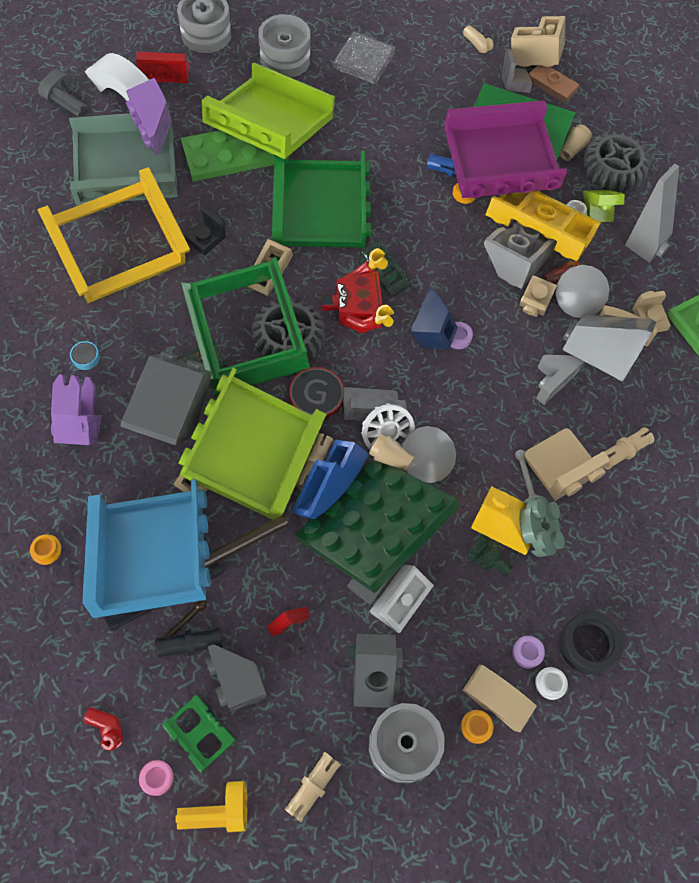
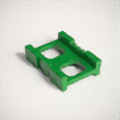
[162,695,236,774]

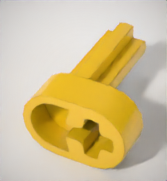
[176,781,247,832]

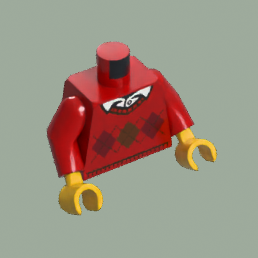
[321,248,394,333]

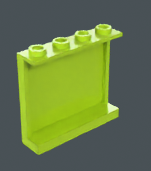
[202,63,335,159]
[178,368,326,520]

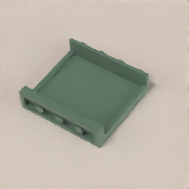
[69,110,178,205]

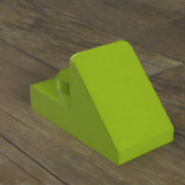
[583,189,625,222]

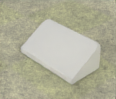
[370,565,434,633]

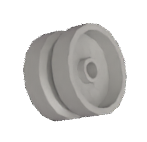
[177,0,231,53]
[259,14,310,78]
[369,703,444,783]

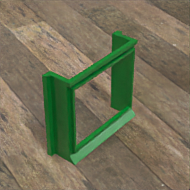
[181,257,310,396]

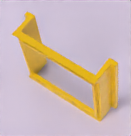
[37,167,190,303]

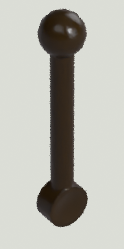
[155,600,207,648]

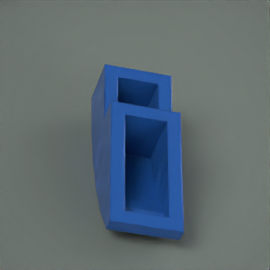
[291,440,369,519]

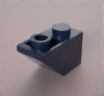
[411,289,458,349]

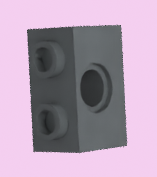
[353,634,403,708]

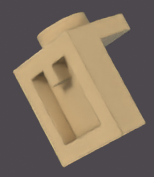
[519,275,557,317]
[632,291,671,332]

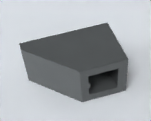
[205,644,267,712]

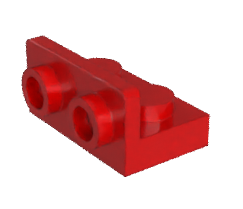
[136,52,190,83]

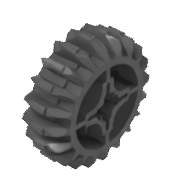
[583,131,651,193]
[252,297,325,359]

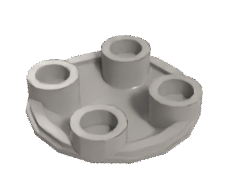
[555,265,610,318]
[400,426,456,483]

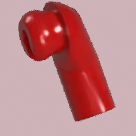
[84,707,123,751]

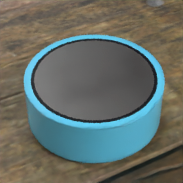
[70,341,100,370]

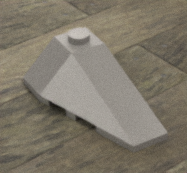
[625,164,679,263]
[484,222,558,289]

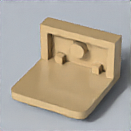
[525,429,611,501]

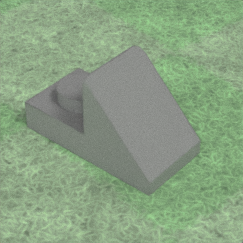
[536,355,585,405]

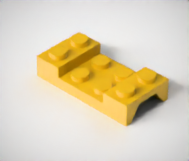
[485,191,601,261]

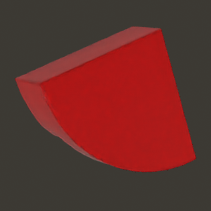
[267,606,311,636]

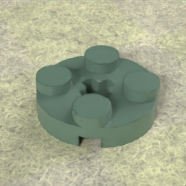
[520,496,565,557]

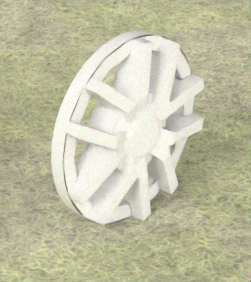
[361,403,415,450]

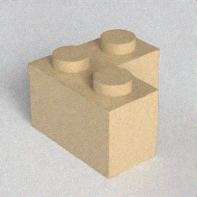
[511,16,565,67]

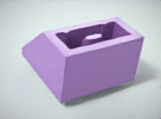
[125,78,172,155]

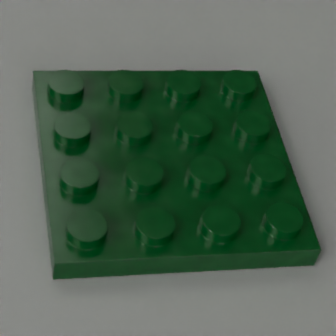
[294,460,460,593]

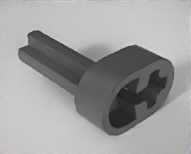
[38,69,88,117]

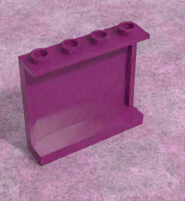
[444,100,567,198]

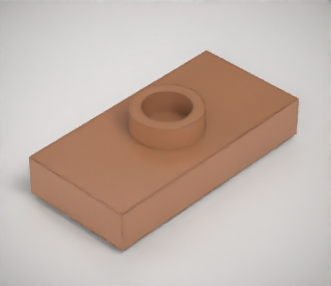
[528,65,579,104]

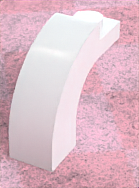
[85,53,149,101]

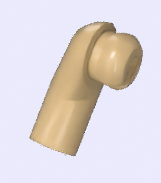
[463,26,494,54]

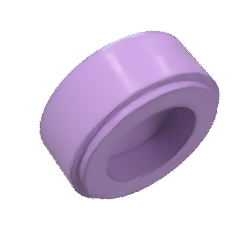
[451,322,473,349]
[512,636,545,669]

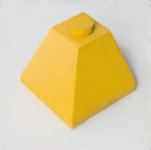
[471,486,531,555]

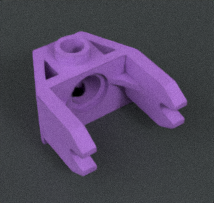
[51,375,102,445]

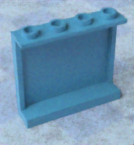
[83,479,211,618]

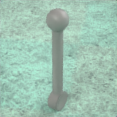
[515,450,538,498]

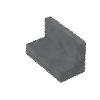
[502,49,532,93]
[343,387,407,422]

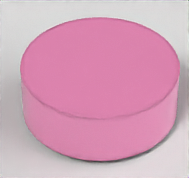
[139,760,174,796]

